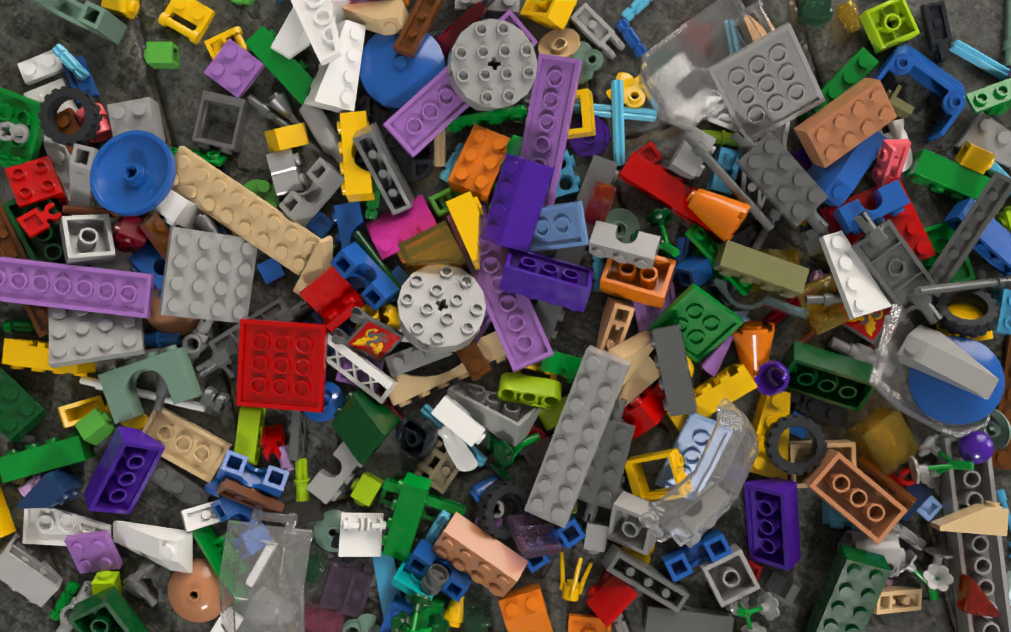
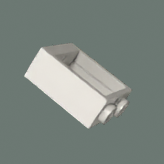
[431,394,487,447]

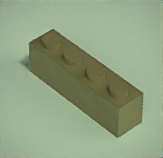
[713,240,809,298]

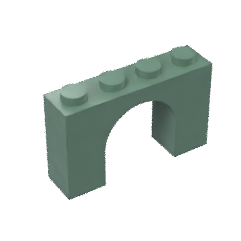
[30,0,127,45]
[98,344,202,424]

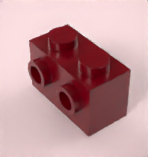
[111,216,147,253]

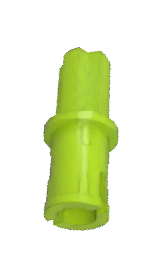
[702,129,740,147]
[293,458,311,501]

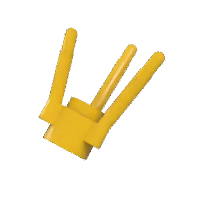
[559,551,593,602]

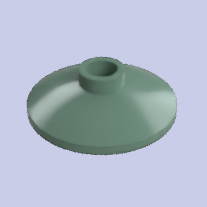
[601,208,640,244]
[971,409,1011,451]
[314,509,344,552]

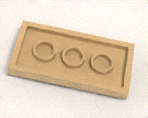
[142,407,233,483]

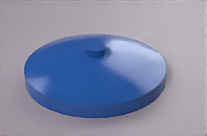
[360,33,445,111]
[90,130,176,216]
[907,336,1005,425]

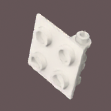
[338,512,386,557]

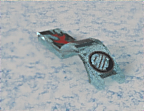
[710,278,809,319]

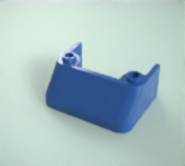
[871,43,966,142]

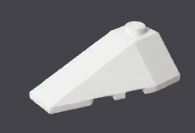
[271,0,353,59]
[113,520,193,573]

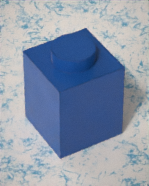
[676,255,713,287]

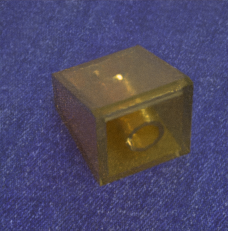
[397,221,468,271]
[847,406,919,475]

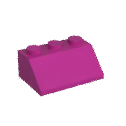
[366,194,441,261]

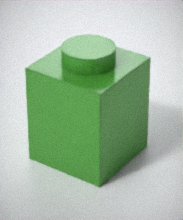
[144,42,180,69]
[74,408,116,445]

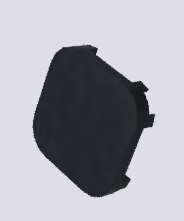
[354,95,434,183]

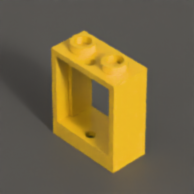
[567,88,596,139]
[625,447,690,501]

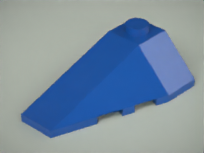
[806,131,887,208]

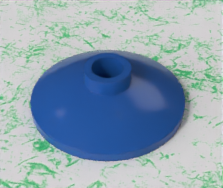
[303,381,344,422]

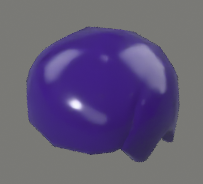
[754,361,790,396]
[957,429,994,464]

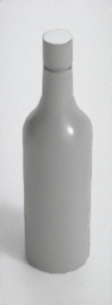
[299,104,343,166]

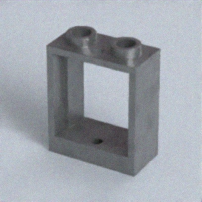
[192,90,251,155]

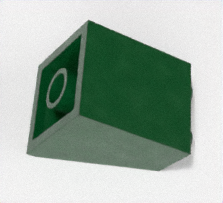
[331,388,401,466]

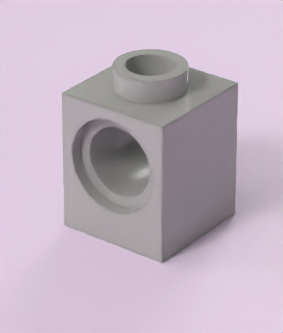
[582,519,609,554]

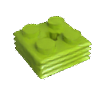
[859,0,920,54]

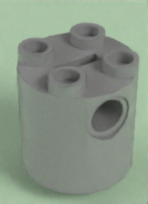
[837,530,905,576]

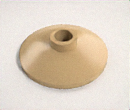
[538,28,580,58]

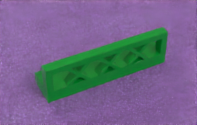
[378,477,467,527]

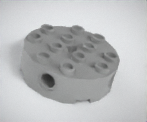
[447,19,537,112]
[396,264,486,355]

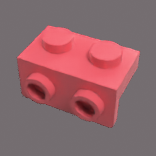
[871,139,911,188]

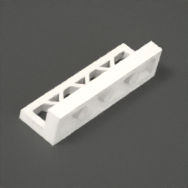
[326,331,398,404]

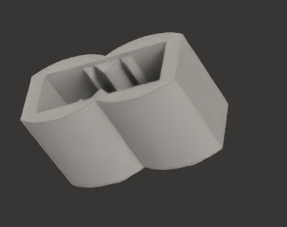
[266,148,307,197]

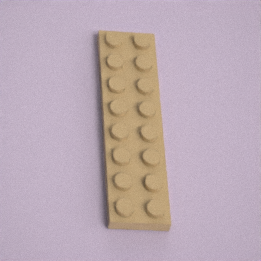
[172,146,321,276]

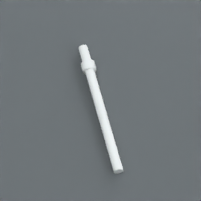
[79,376,207,412]

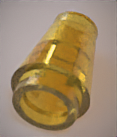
[836,0,862,34]

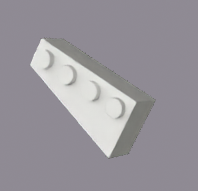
[304,20,366,113]
[151,189,205,230]

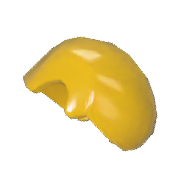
[379,303,401,331]

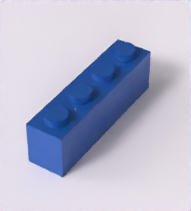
[944,198,1011,276]

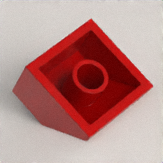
[585,570,638,627]

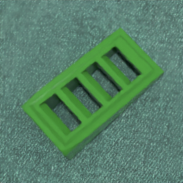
[427,187,460,220]

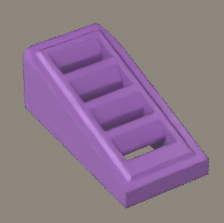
[698,335,733,378]

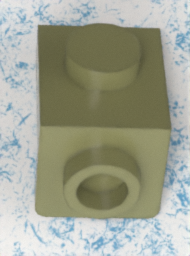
[885,84,915,119]

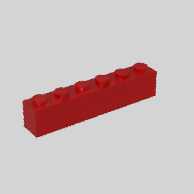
[618,152,737,243]

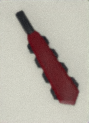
[433,0,495,58]

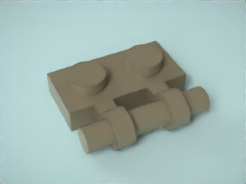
[414,438,459,494]

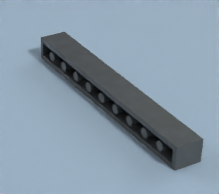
[534,154,619,364]

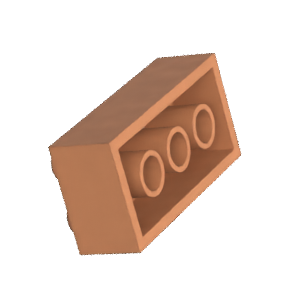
[794,78,897,168]
[802,449,908,544]
[431,512,529,598]

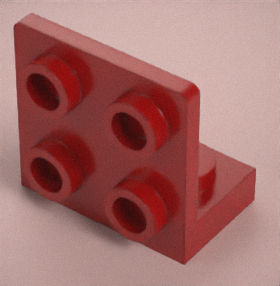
[5,155,69,207]
[300,266,365,332]

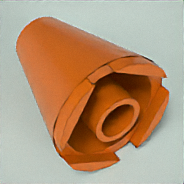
[687,188,751,242]
[732,321,775,380]

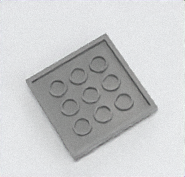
[707,22,826,141]
[158,226,257,323]
[48,307,145,368]

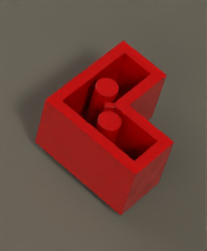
[622,383,668,440]

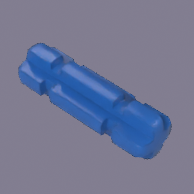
[616,18,647,58]

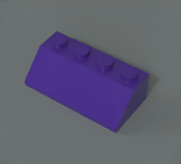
[480,153,555,252]
[499,248,594,312]
[83,426,165,514]
[744,477,801,571]

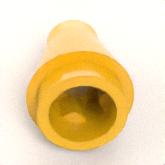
[444,596,465,628]

